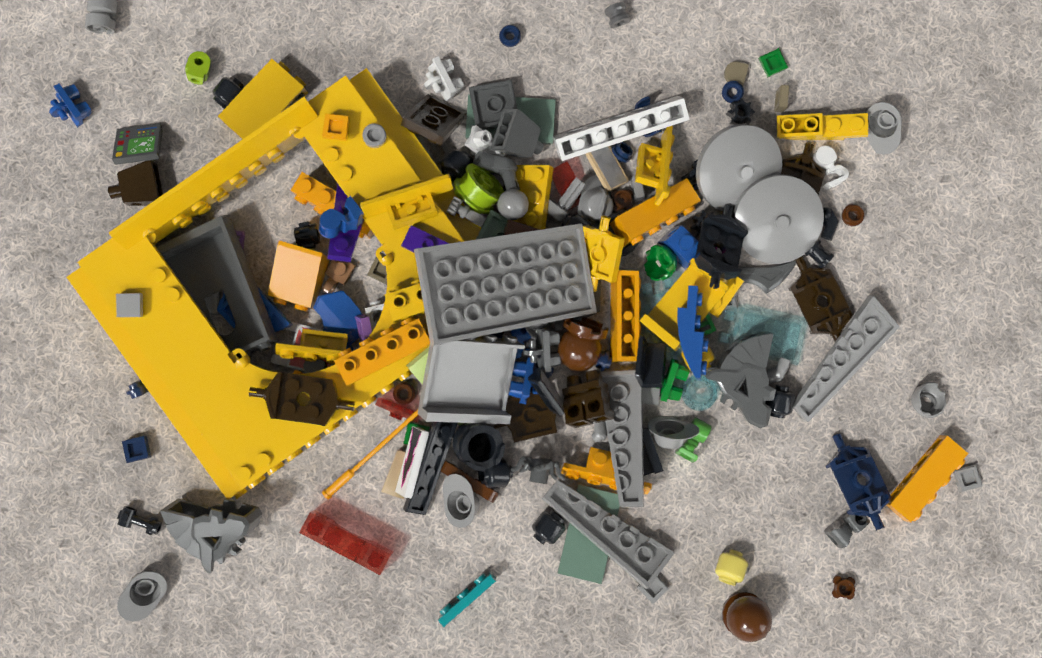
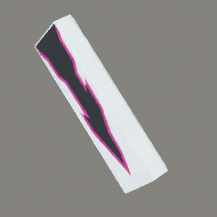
[395,426,429,498]

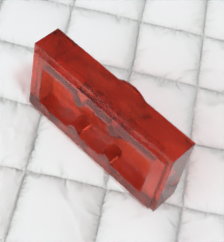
[552,161,581,210]
[375,397,421,423]

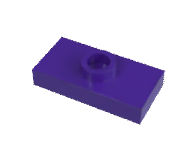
[401,225,449,253]

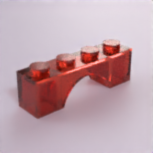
[299,510,394,575]

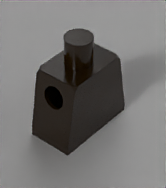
[108,160,163,206]

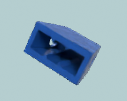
[658,225,698,270]

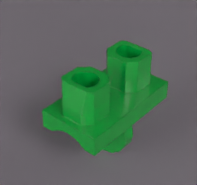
[658,358,690,402]

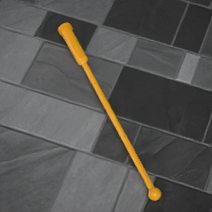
[322,409,418,500]

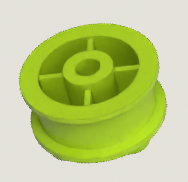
[454,163,505,214]

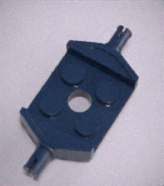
[826,433,891,531]

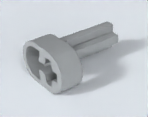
[548,177,586,223]

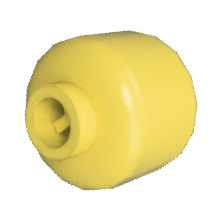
[715,550,748,586]

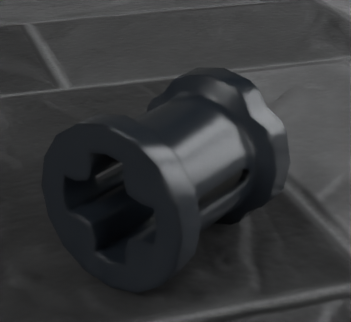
[805,239,834,269]

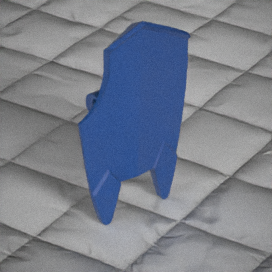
[313,290,362,351]

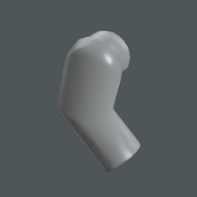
[766,357,791,384]
[592,421,608,442]

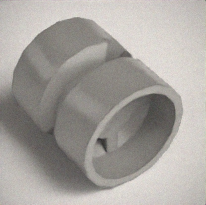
[85,0,118,34]

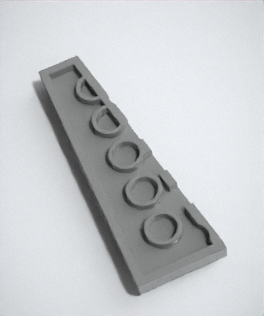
[793,295,900,422]
[600,370,644,508]
[542,480,674,589]

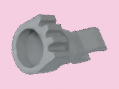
[446,196,486,227]

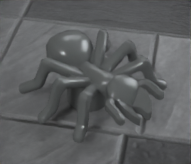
[511,456,566,484]

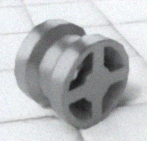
[604,2,631,28]

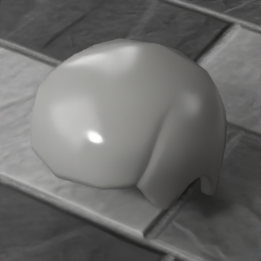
[911,382,946,418]

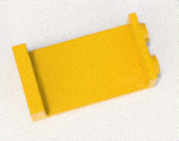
[218,59,308,139]
[640,258,729,351]

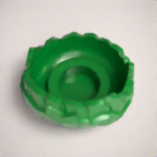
[644,245,677,281]

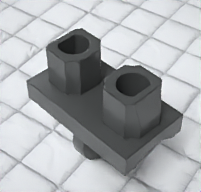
[523,328,561,372]

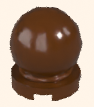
[558,317,609,371]
[722,592,772,642]

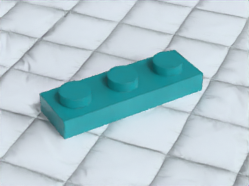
[438,572,496,627]

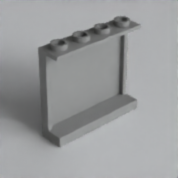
[417,334,525,424]

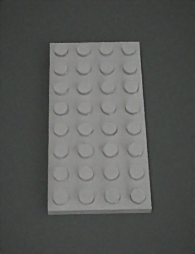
[414,223,597,345]

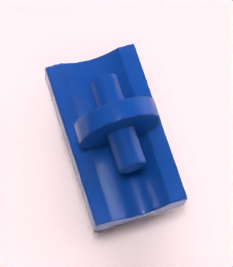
[49,83,92,128]
[508,358,538,404]

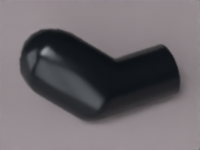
[821,207,838,241]

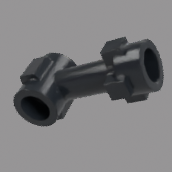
[117,506,162,535]

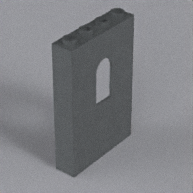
[156,216,278,359]

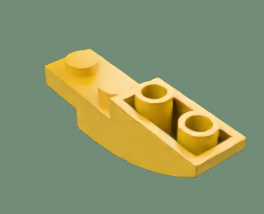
[777,113,868,140]

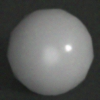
[498,189,529,220]

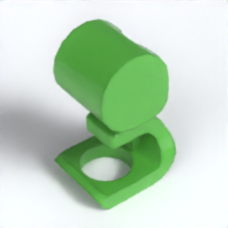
[675,417,712,463]

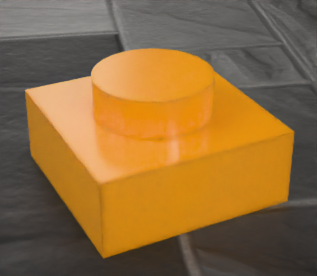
[322,113,350,141]

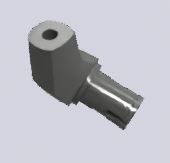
[473,151,520,191]

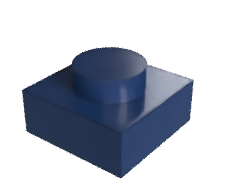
[122,436,152,463]

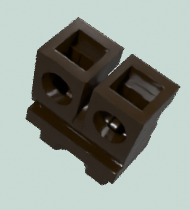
[562,370,615,428]

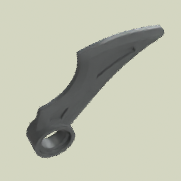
[738,261,796,294]

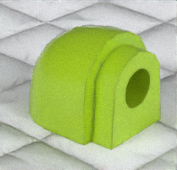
[185,51,211,85]

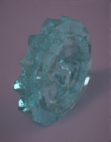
[682,375,717,411]

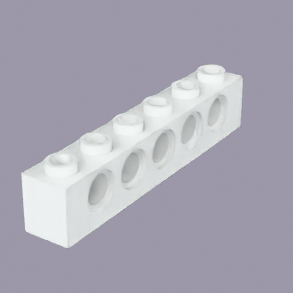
[552,96,690,161]

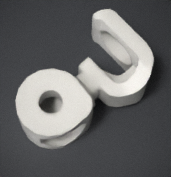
[812,146,849,190]

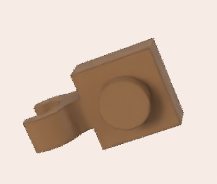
[321,260,356,294]

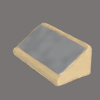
[586,146,629,192]

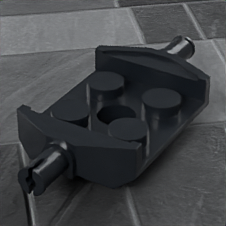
[695,205,748,289]

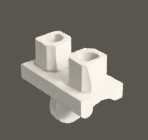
[424,56,464,102]
[465,125,505,157]

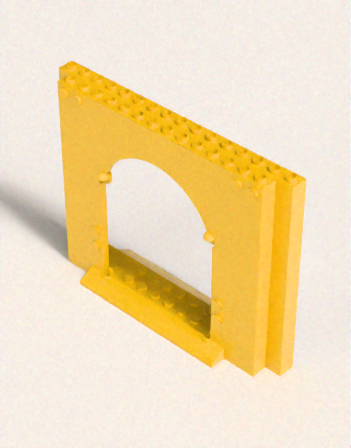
[66,68,481,499]

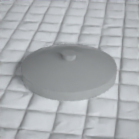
[696,124,782,214]
[733,174,824,264]

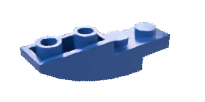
[677,285,709,380]

